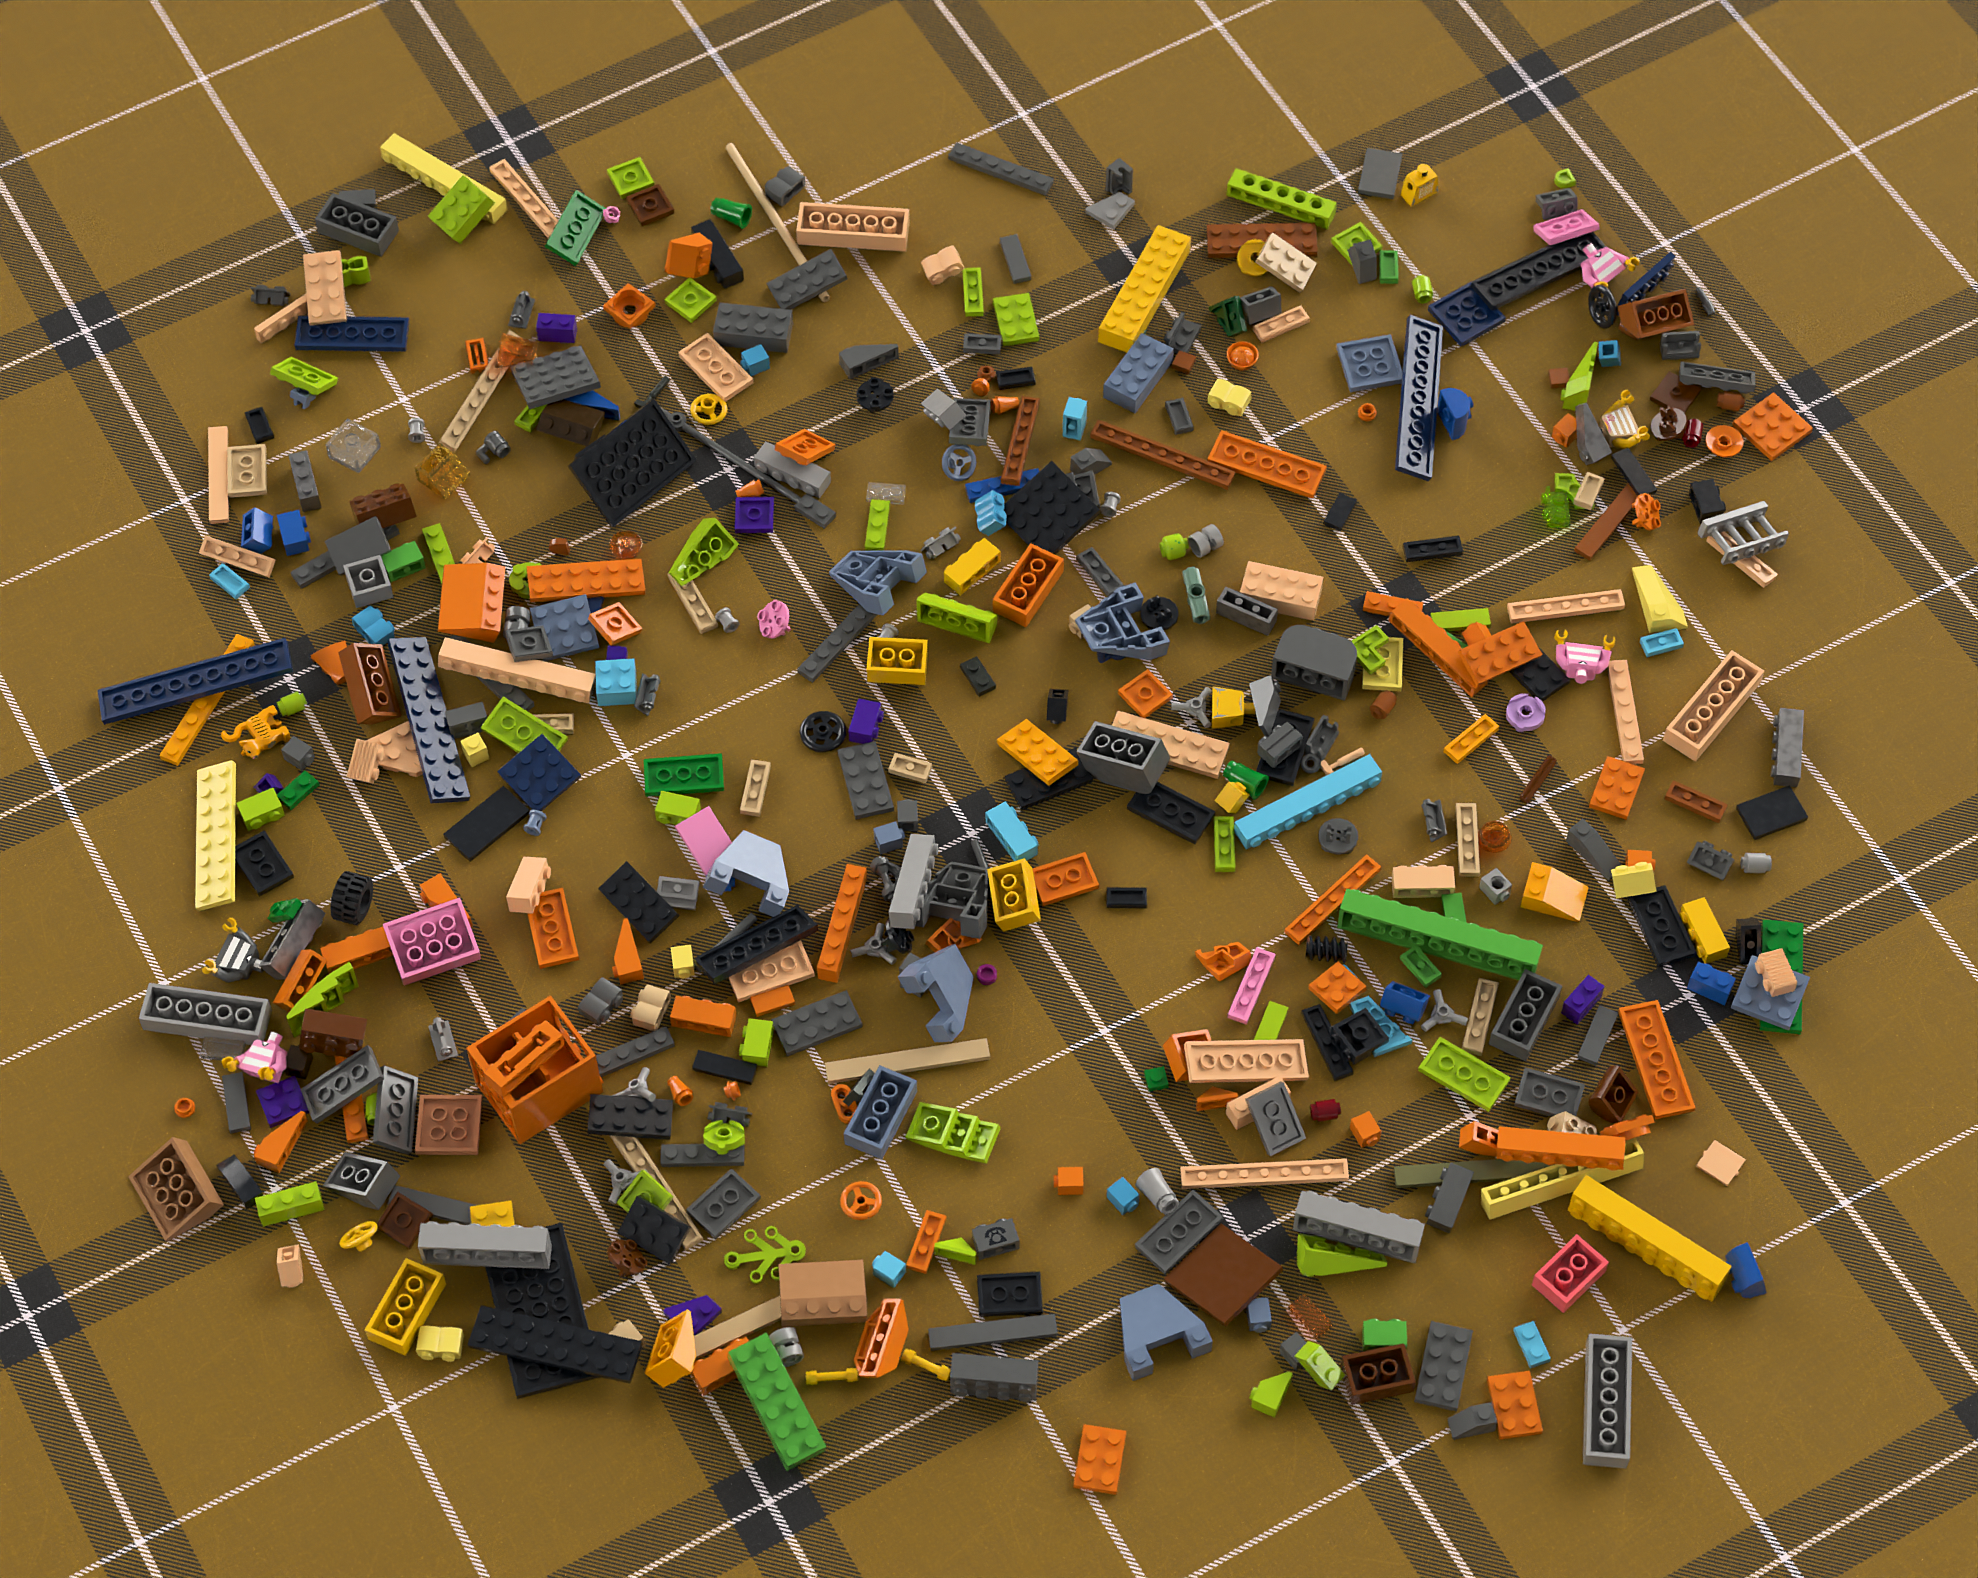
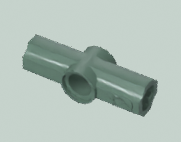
[1182,567,1210,624]

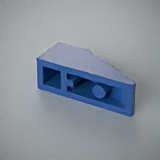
[565,390,620,420]

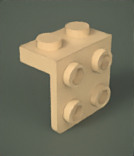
[1547,1111,1597,1135]

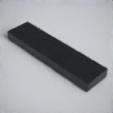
[1301,1004,1354,1082]

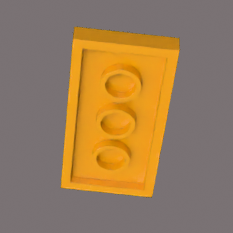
[997,719,1078,786]

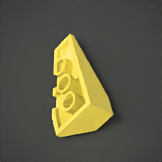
[1632,565,1688,633]

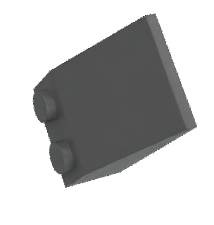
[323,1152,400,1210]

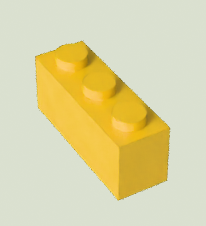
[944,538,1001,596]
[1679,897,1730,963]

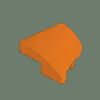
[311,641,347,685]
[925,918,982,952]
[1195,942,1251,981]

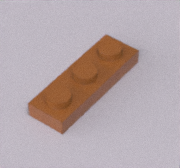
[1664,780,1728,823]

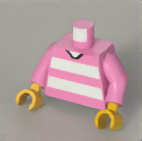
[1581,243,1639,294]
[1554,630,1615,684]
[222,1032,287,1083]

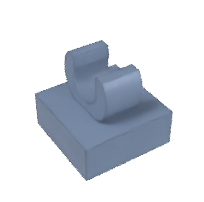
[290,387,316,409]

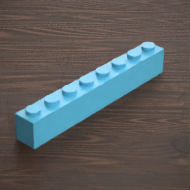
[1234,754,1382,849]

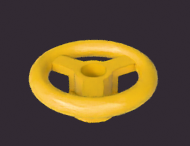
[690,394,727,425]
[339,1221,378,1251]

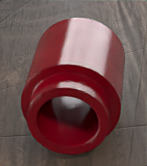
[1682,419,1703,448]
[1310,1099,1341,1122]

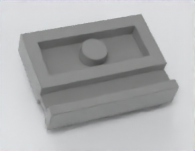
[657,876,700,910]

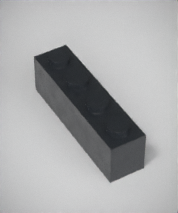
[691,219,744,289]

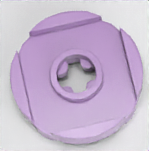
[1506,694,1546,732]

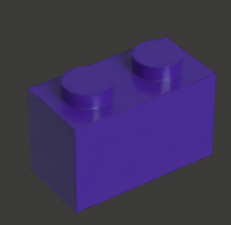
[536,313,577,343]
[849,698,884,744]
[1561,974,1605,1025]

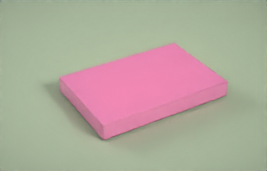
[1533,209,1599,246]
[675,806,732,876]

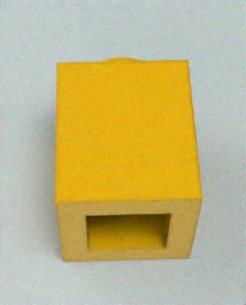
[1214,782,1250,813]

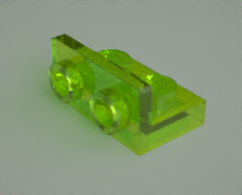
[1541,486,1570,528]

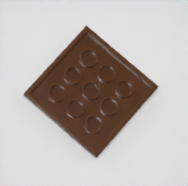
[1164,1223,1283,1327]

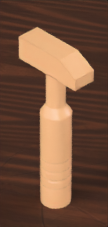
[1320,748,1365,775]

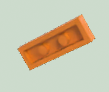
[1363,591,1423,616]
[906,1210,947,1274]

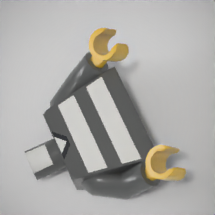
[202,918,264,983]

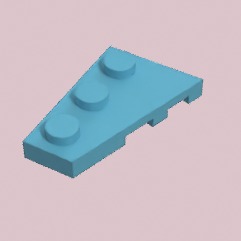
[1349,996,1412,1057]

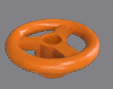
[840,1181,882,1220]

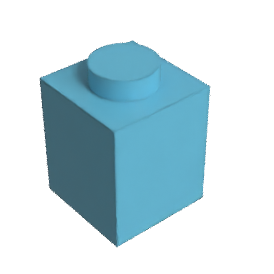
[872,1251,906,1288]

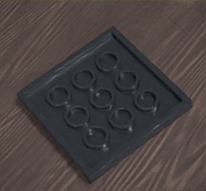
[1004,460,1101,555]

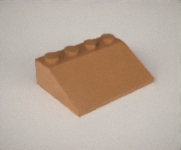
[128,1137,224,1242]
[779,1260,867,1327]

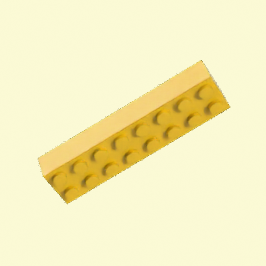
[1098,225,1191,352]
[1568,1175,1731,1302]

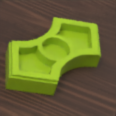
[1554,473,1594,509]

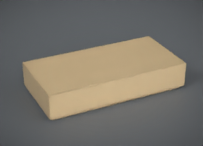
[1573,472,1605,510]

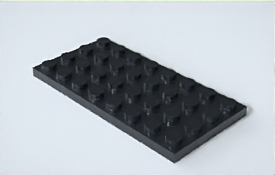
[485,1222,599,1399]

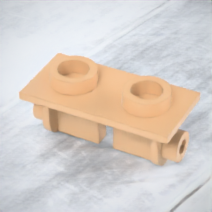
[460,537,495,564]

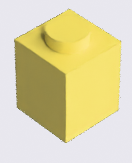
[461,733,489,767]
[671,945,695,979]

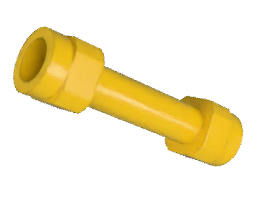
[901,1349,951,1381]
[806,1368,858,1385]

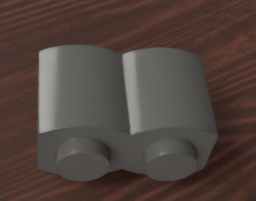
[765,166,805,206]
[578,977,623,1026]

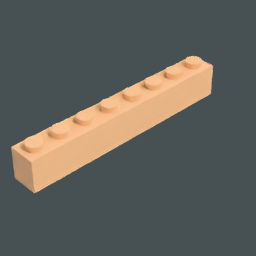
[438,637,596,703]

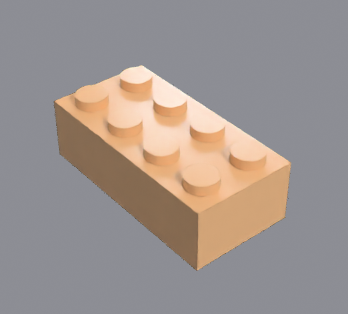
[1240,561,1323,621]

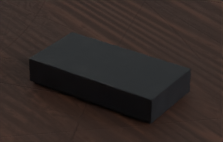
[996,367,1036,390]
[244,407,274,444]
[1323,493,1357,532]
[1106,887,1147,908]

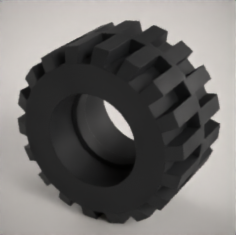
[330,871,373,925]

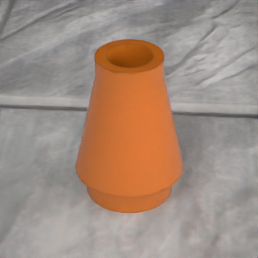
[990,396,1019,415]
[735,480,765,497]
[667,1076,693,1106]

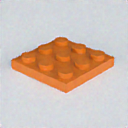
[1732,392,1813,461]

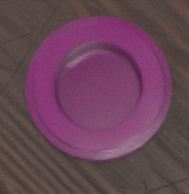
[977,964,997,985]

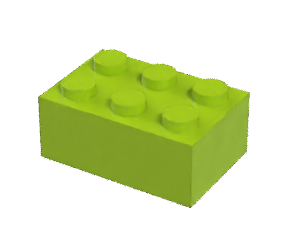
[428,175,495,244]

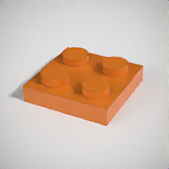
[588,602,642,646]
[1118,669,1173,718]
[1309,961,1366,1014]

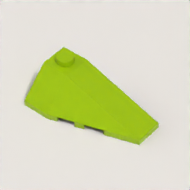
[1560,342,1598,411]
[669,518,739,586]
[1297,1233,1388,1277]

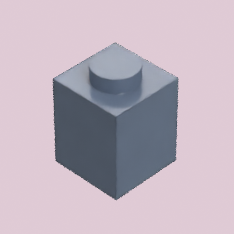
[873,821,905,855]
[1246,1297,1272,1333]

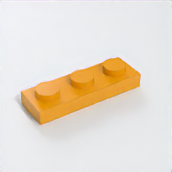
[1443,714,1499,764]

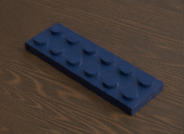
[294,316,409,352]

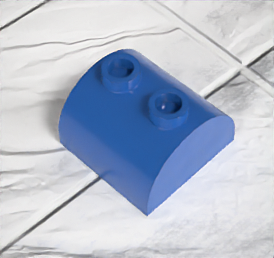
[1437,388,1473,440]
[1380,981,1430,1024]
[1725,1242,1767,1298]

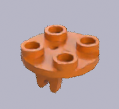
[1632,493,1661,531]

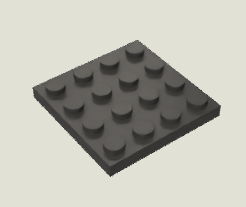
[510,346,601,409]

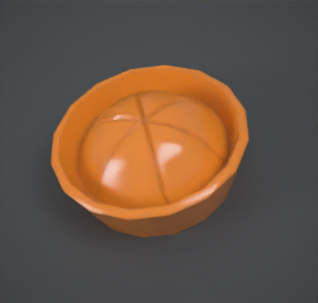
[1226,341,1259,371]

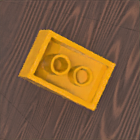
[1521,862,1589,922]
[644,1309,696,1388]

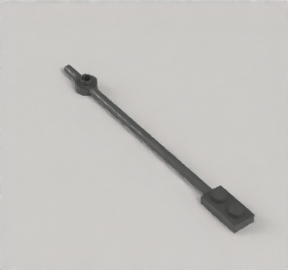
[660,407,836,529]

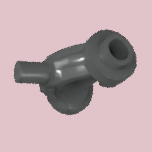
[870,856,901,902]

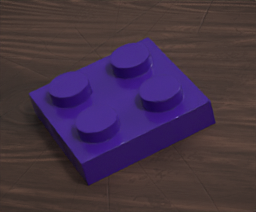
[735,497,774,533]
[256,1076,309,1128]

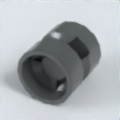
[503,606,531,639]

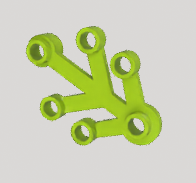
[724,1226,806,1284]

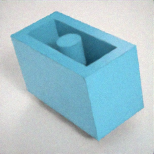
[1063,397,1087,441]

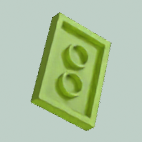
[993,293,1039,346]
[270,357,338,395]

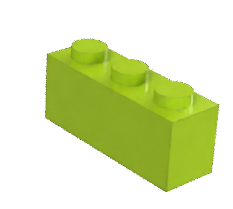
[255,1181,325,1227]

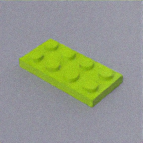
[481,696,568,753]
[1418,1037,1511,1112]

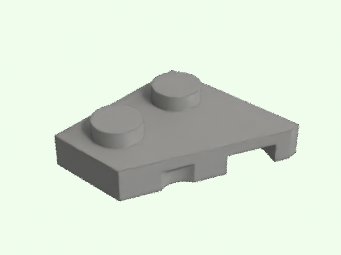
[1085,192,1135,229]

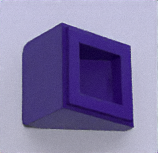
[606,646,628,660]
[254,773,284,794]

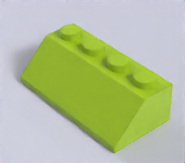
[916,593,997,643]

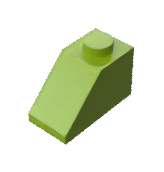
[1249,1371,1293,1418]

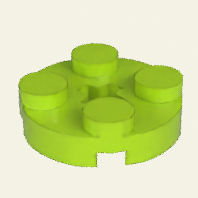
[509,562,542,599]
[703,1120,745,1155]

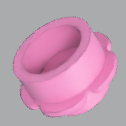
[603,206,620,223]

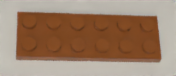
[1206,223,1318,258]

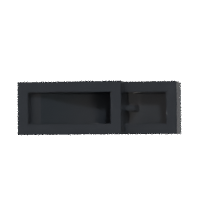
[216,1155,264,1210]

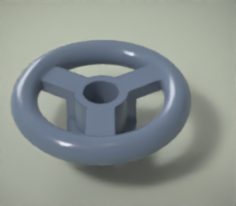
[942,444,976,481]

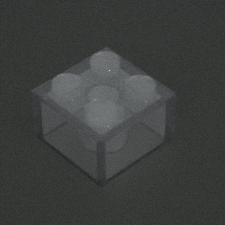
[325,418,381,473]

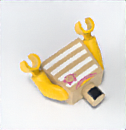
[1599,390,1650,449]

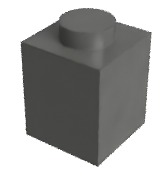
[281,736,315,771]
[897,799,918,831]
[1279,1332,1306,1371]

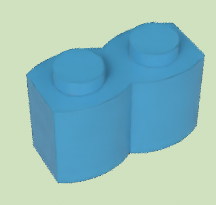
[975,490,1007,536]
[352,606,395,646]

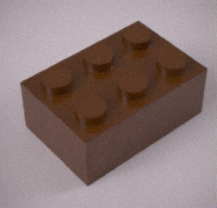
[349,483,417,528]
[299,1008,367,1059]
[1340,1343,1416,1405]

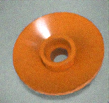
[1705,425,1744,457]

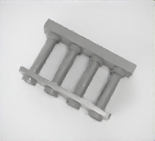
[1698,501,1789,565]

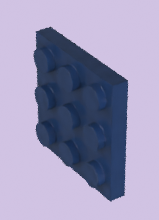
[1428,281,1506,347]
[497,734,581,811]

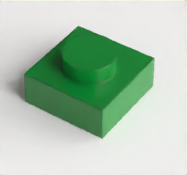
[1144,1066,1169,1092]

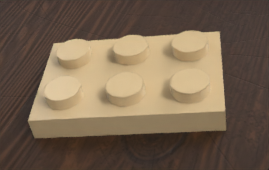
[1255,233,1317,293]
[227,444,267,498]

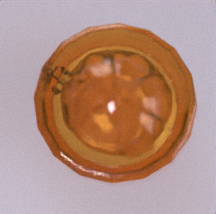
[609,530,642,560]
[1478,820,1512,853]

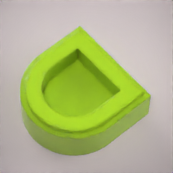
[1554,168,1576,188]

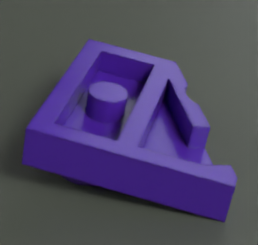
[663,1295,722,1336]

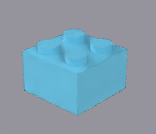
[595,659,637,706]

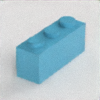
[985,801,1039,861]

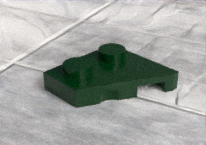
[1209,296,1247,337]

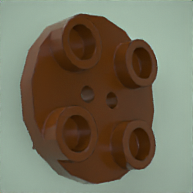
[1650,406,1688,441]
[607,1239,648,1278]

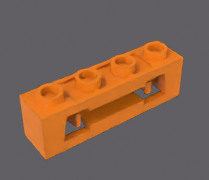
[484,1020,564,1098]

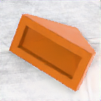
[1196,1086,1238,1111]

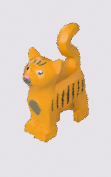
[221,705,290,759]

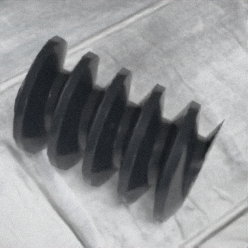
[1305,935,1348,964]

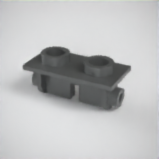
[250,285,291,306]
[508,291,535,329]
[634,673,661,716]
[1421,799,1447,842]
[708,1102,752,1127]

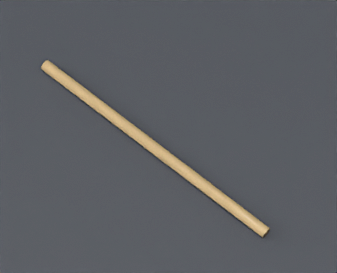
[725,143,830,302]

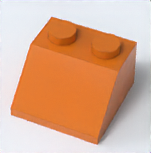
[666,233,712,278]
[1163,1029,1212,1082]

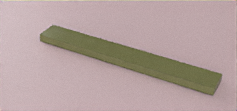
[1393,1159,1555,1188]

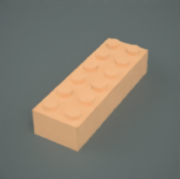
[796,202,909,251]
[1663,650,1764,762]

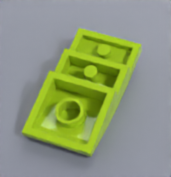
[286,962,359,1038]
[905,1102,1001,1164]

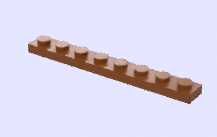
[1090,420,1235,490]

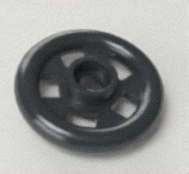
[1588,285,1617,328]
[799,711,846,752]

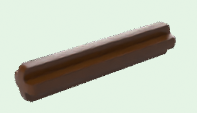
[1520,755,1557,804]

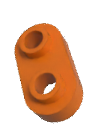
[831,1084,857,1124]

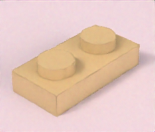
[888,753,932,783]

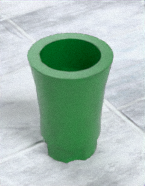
[710,197,752,229]
[1223,761,1269,800]

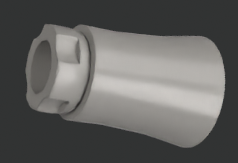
[1136,1168,1179,1215]

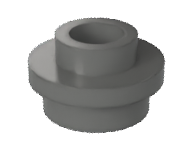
[1301,754,1321,774]

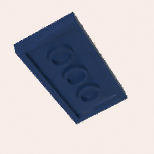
[1617,251,1676,317]

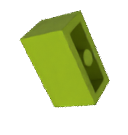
[236,788,285,831]
[655,791,701,825]
[739,1018,774,1067]
[1295,1341,1345,1390]

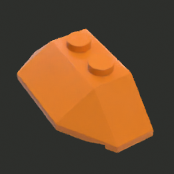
[854,1299,909,1378]

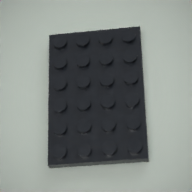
[568,399,697,527]

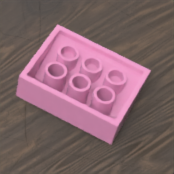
[383,898,481,986]

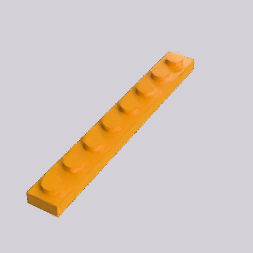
[159,634,255,766]

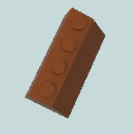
[1617,289,1694,339]
[338,643,402,725]

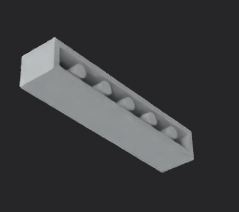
[889,834,938,929]

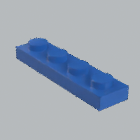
[965,468,1039,503]

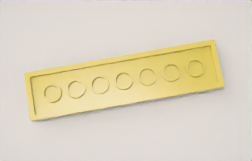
[195,760,236,911]

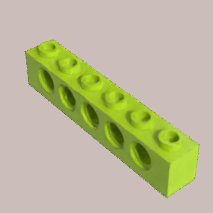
[1227,169,1337,230]

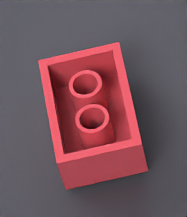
[1532,1234,1609,1313]

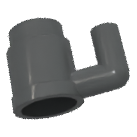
[476,431,511,464]

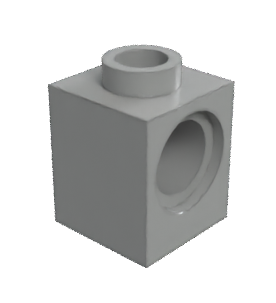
[1479,868,1512,905]

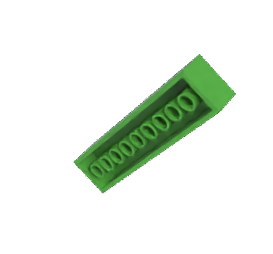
[1337,889,1543,980]

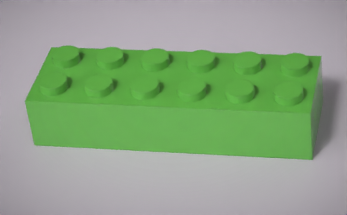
[727,1333,826,1471]

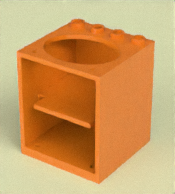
[466,995,604,1144]

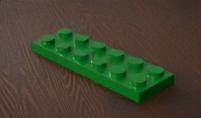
[1759,919,1803,1034]

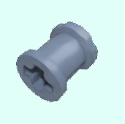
[523,810,547,836]

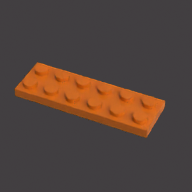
[1207,430,1327,499]
[527,559,645,602]
[1618,1000,1695,1120]

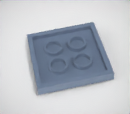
[1336,334,1403,392]
[530,594,600,662]
[1731,955,1810,1031]

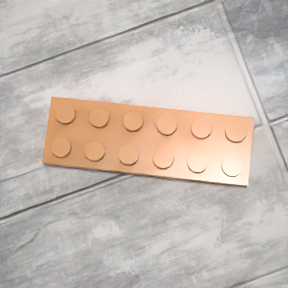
[1112,711,1230,779]
[1184,1039,1309,1083]

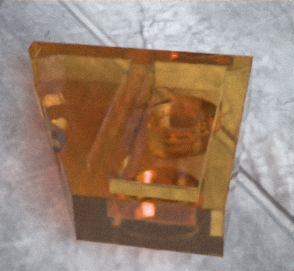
[496,333,538,368]

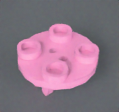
[757,600,791,638]

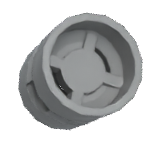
[1188,524,1224,558]
[769,1327,804,1367]

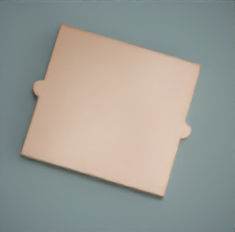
[1696,1140,1746,1186]

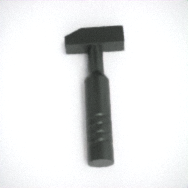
[634,376,670,408]

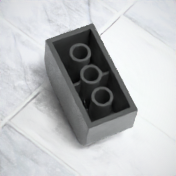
[1271,625,1357,701]
[1077,721,1170,794]

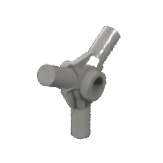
[1171,687,1212,728]
[850,923,897,965]
[1421,990,1468,1032]
[612,1067,656,1102]
[604,1159,648,1204]

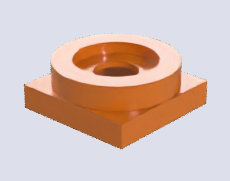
[603,283,656,329]
[1600,1114,1655,1141]

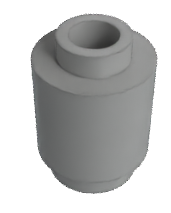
[1740,853,1772,873]

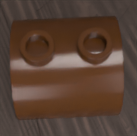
[1589,1066,1638,1124]

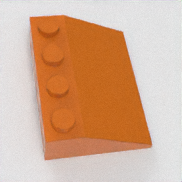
[438,563,505,643]

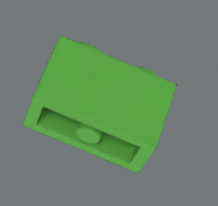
[381,541,426,582]
[1362,1319,1407,1352]

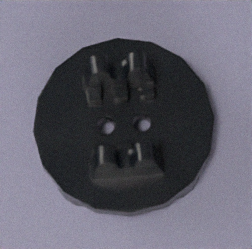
[856,377,894,413]
[1140,595,1178,630]
[881,918,914,954]

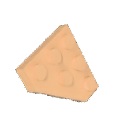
[366,721,423,777]

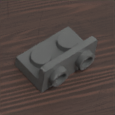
[1535,188,1578,220]
[1164,312,1201,353]
[1687,840,1735,881]

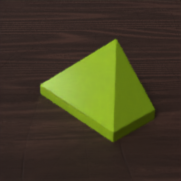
[934,1237,976,1265]

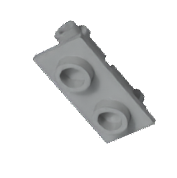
[921,526,961,559]
[428,1017,458,1062]

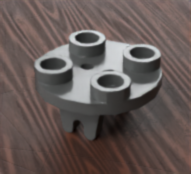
[1318,818,1358,855]

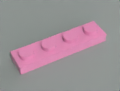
[1227,948,1276,1025]

